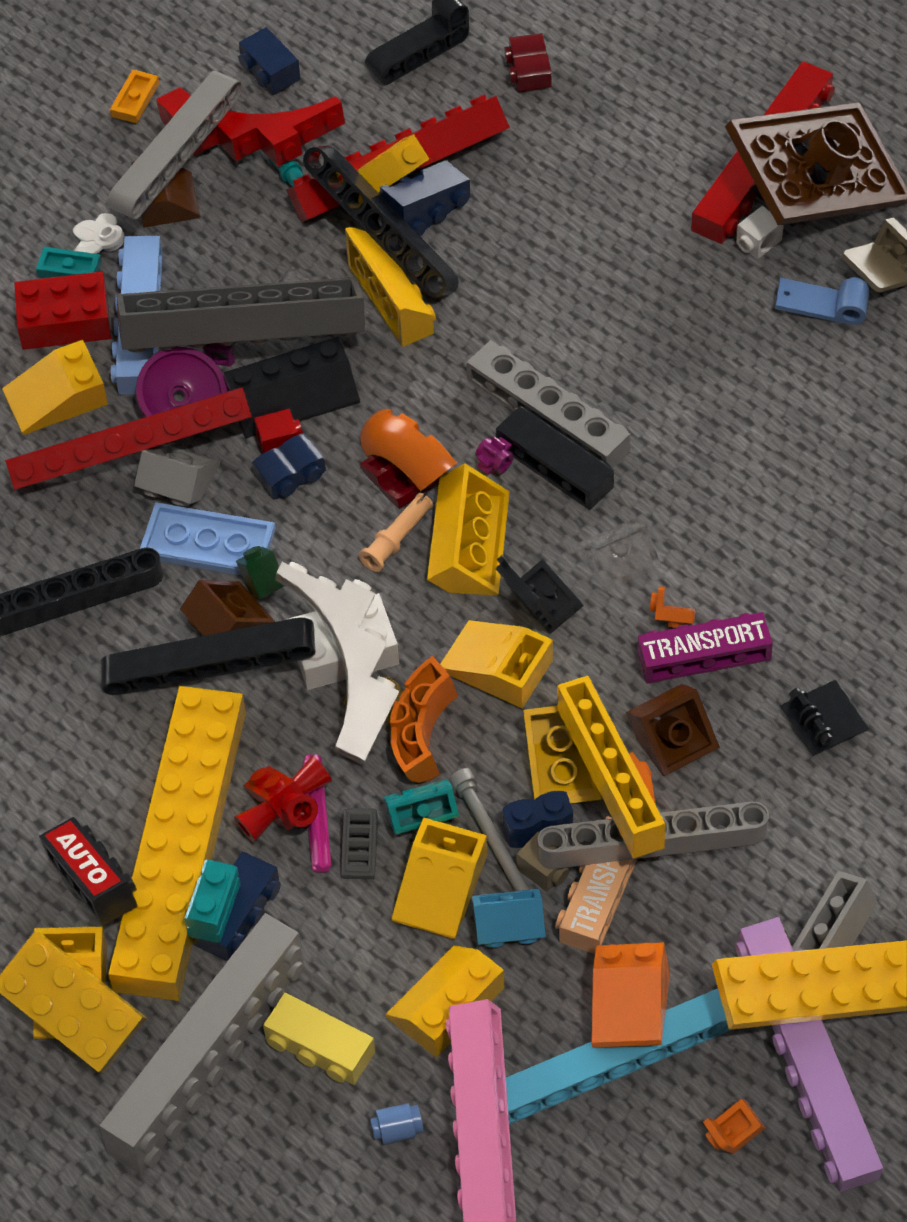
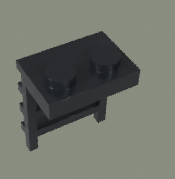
[495,555,584,634]

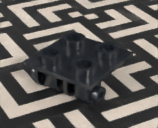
[780,680,869,756]

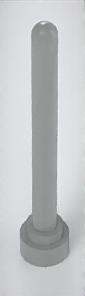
[448,768,529,891]

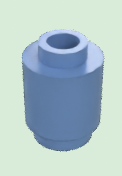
[370,1103,424,1145]

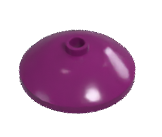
[136,347,227,436]

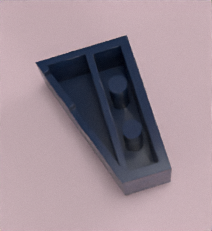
[380,160,471,241]

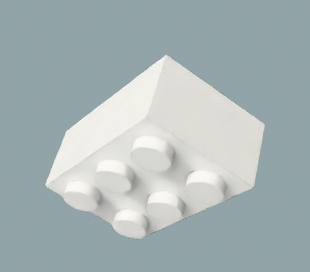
[289,593,399,690]

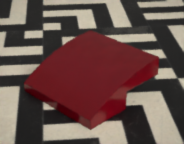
[360,455,447,509]

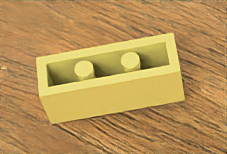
[263,993,375,1085]

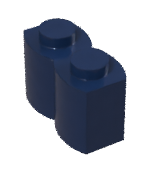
[252,433,326,500]
[503,791,573,848]

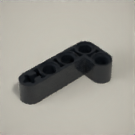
[365,0,469,85]

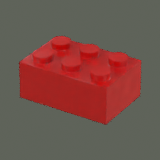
[14,271,111,350]

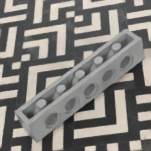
[467,340,630,468]

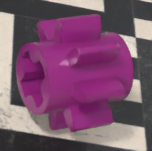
[475,437,514,475]

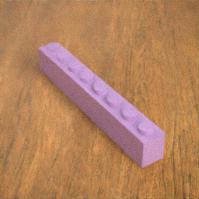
[735,917,883,1192]

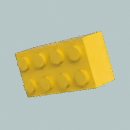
[0,931,147,1073]

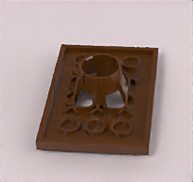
[725,102,907,225]

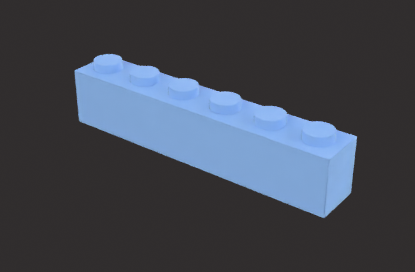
[111,236,163,395]

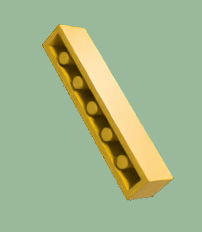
[557,676,665,859]

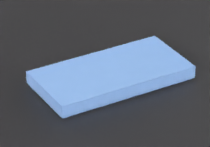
[140,502,276,575]

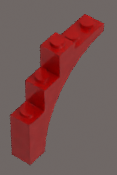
[156,87,345,167]

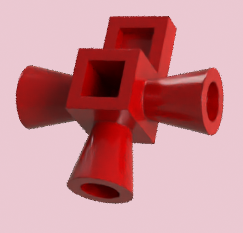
[234,756,332,843]

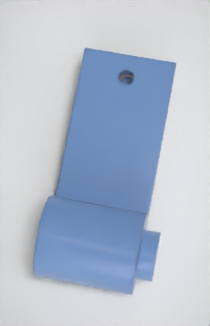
[775,277,870,325]

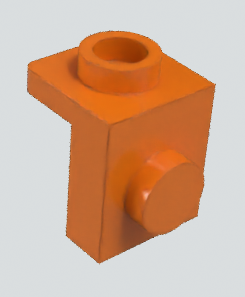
[650,586,696,628]
[703,1098,765,1154]

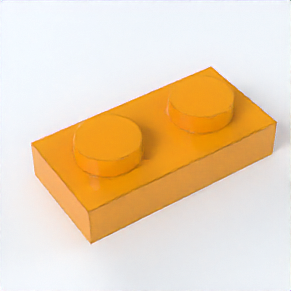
[110,69,160,124]

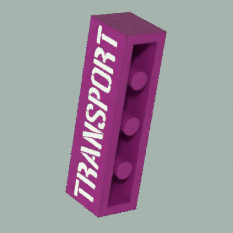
[637,612,773,684]

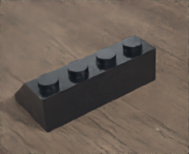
[223,337,360,439]

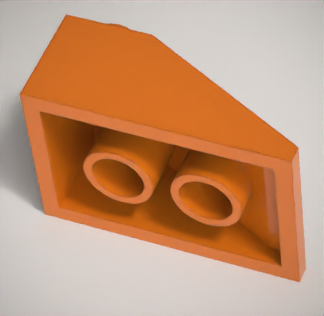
[592,942,670,1048]

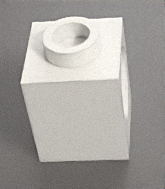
[736,206,783,259]

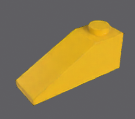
[339,134,429,204]

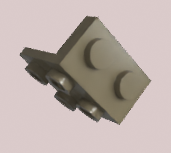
[842,217,907,292]

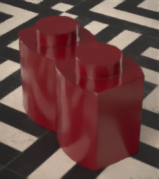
[504,33,552,92]

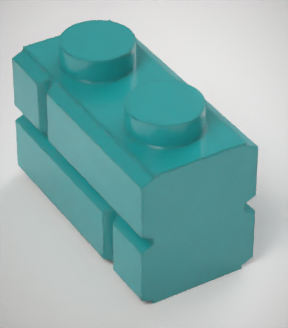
[384,779,460,834]
[184,860,241,943]

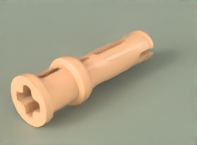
[359,493,433,572]

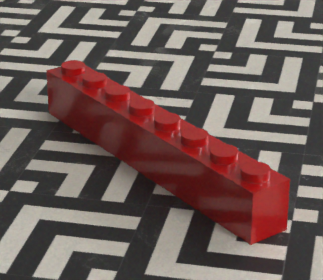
[691,61,835,244]
[286,94,510,222]
[5,387,252,490]

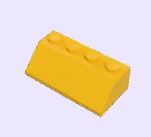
[345,227,436,347]
[427,463,510,596]

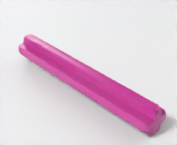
[303,754,331,873]

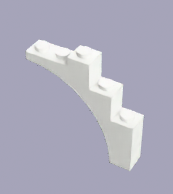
[275,562,399,765]

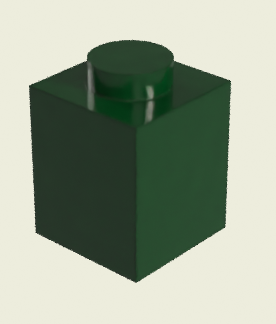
[236,546,285,599]

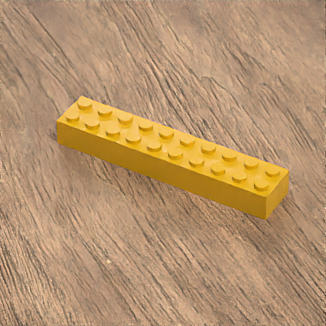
[108,686,246,1001]

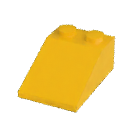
[2,340,108,435]
[523,706,601,804]

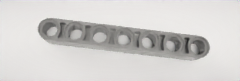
[107,70,242,219]
[537,802,769,869]

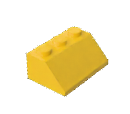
[385,945,505,1058]

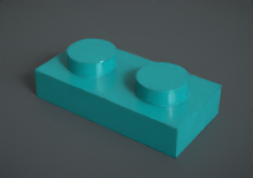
[36,247,102,278]

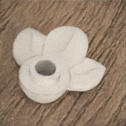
[73,213,124,254]

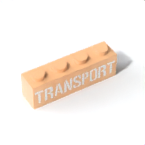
[555,816,637,954]

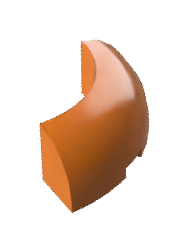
[360,409,457,491]
[390,656,458,783]

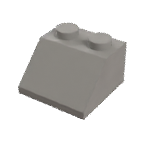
[134,444,220,506]

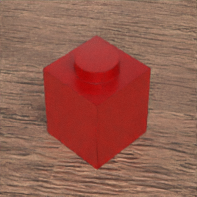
[254,409,303,453]

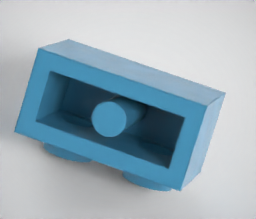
[472,889,546,948]

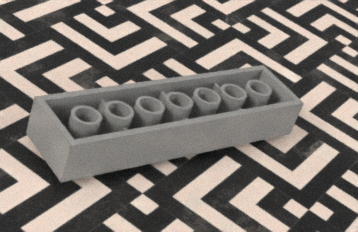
[99,913,304,1175]

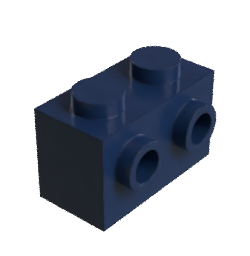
[238,27,301,95]

